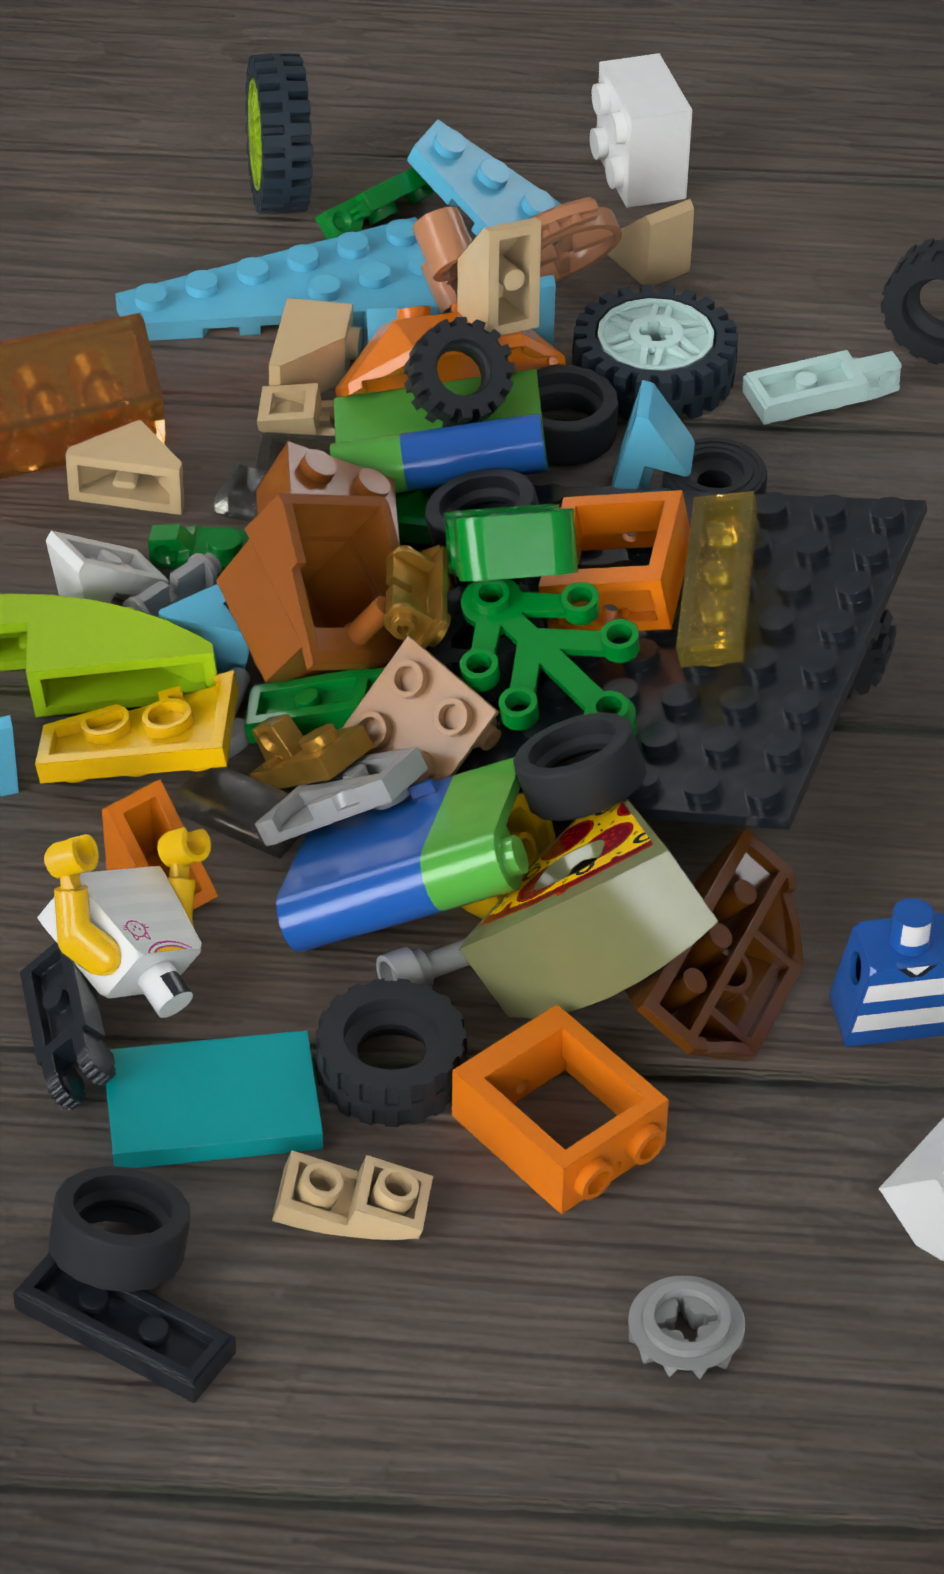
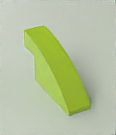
[0,594,218,717]

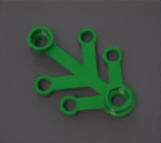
[460,579,640,736]

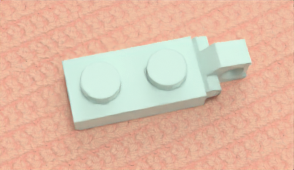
[742,350,902,425]

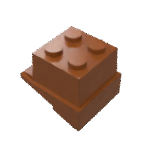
[216,493,404,682]

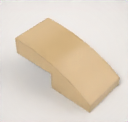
[257,383,336,449]

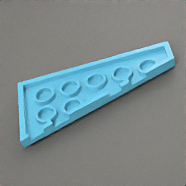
[115,217,440,341]

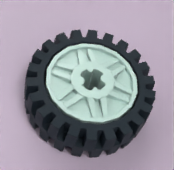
[572,284,738,421]

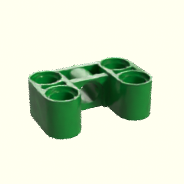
[444,504,578,581]

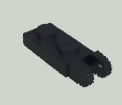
[20,942,116,1111]

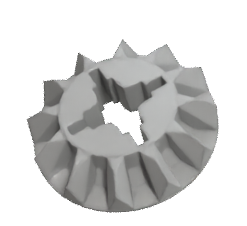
[628,1276,745,1380]

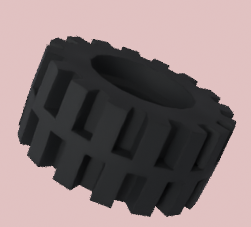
[404,317,515,427]

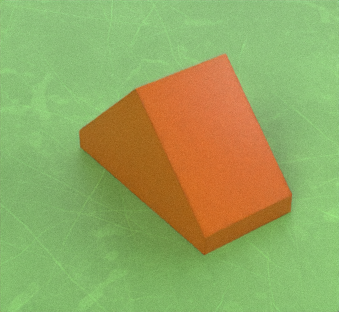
[102,779,218,910]

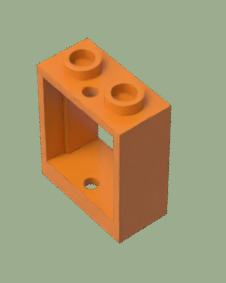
[538,490,692,631]
[452,1004,669,1215]

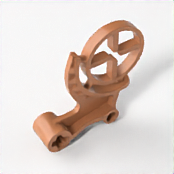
[412,197,622,314]

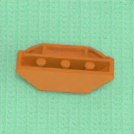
[335,302,566,398]

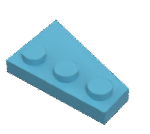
[407,119,561,236]

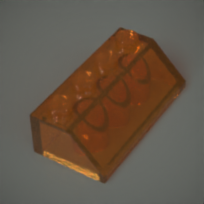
[0,313,166,479]

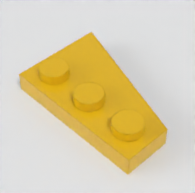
[35,670,239,784]

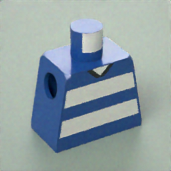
[829,898,944,1047]

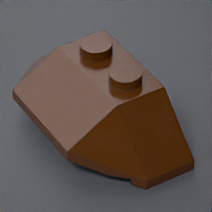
[625,828,804,1062]

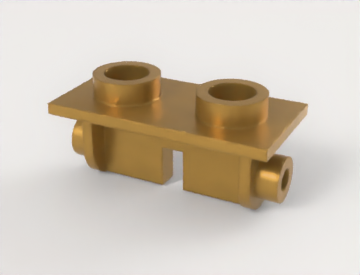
[384,545,451,648]

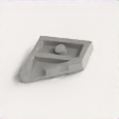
[255,746,428,846]

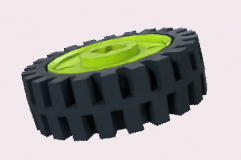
[245,53,313,214]

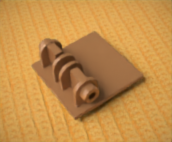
[343,636,501,784]

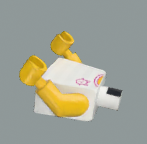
[37,827,211,1018]

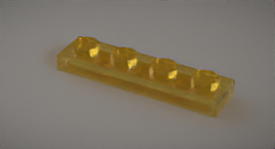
[676,491,758,668]

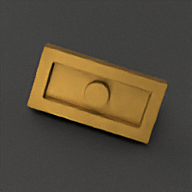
[249,714,374,793]

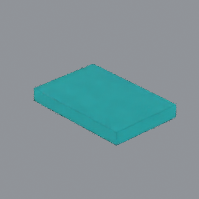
[106,1030,323,1168]

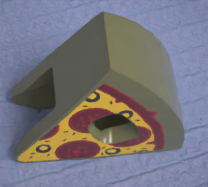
[459,798,718,1018]

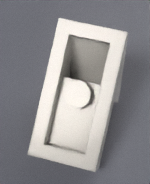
[46,531,169,603]

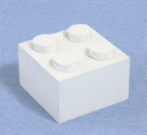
[590,53,692,208]

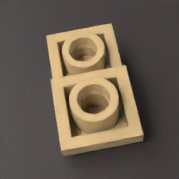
[272,1150,433,1240]

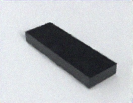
[13,1252,236,1403]

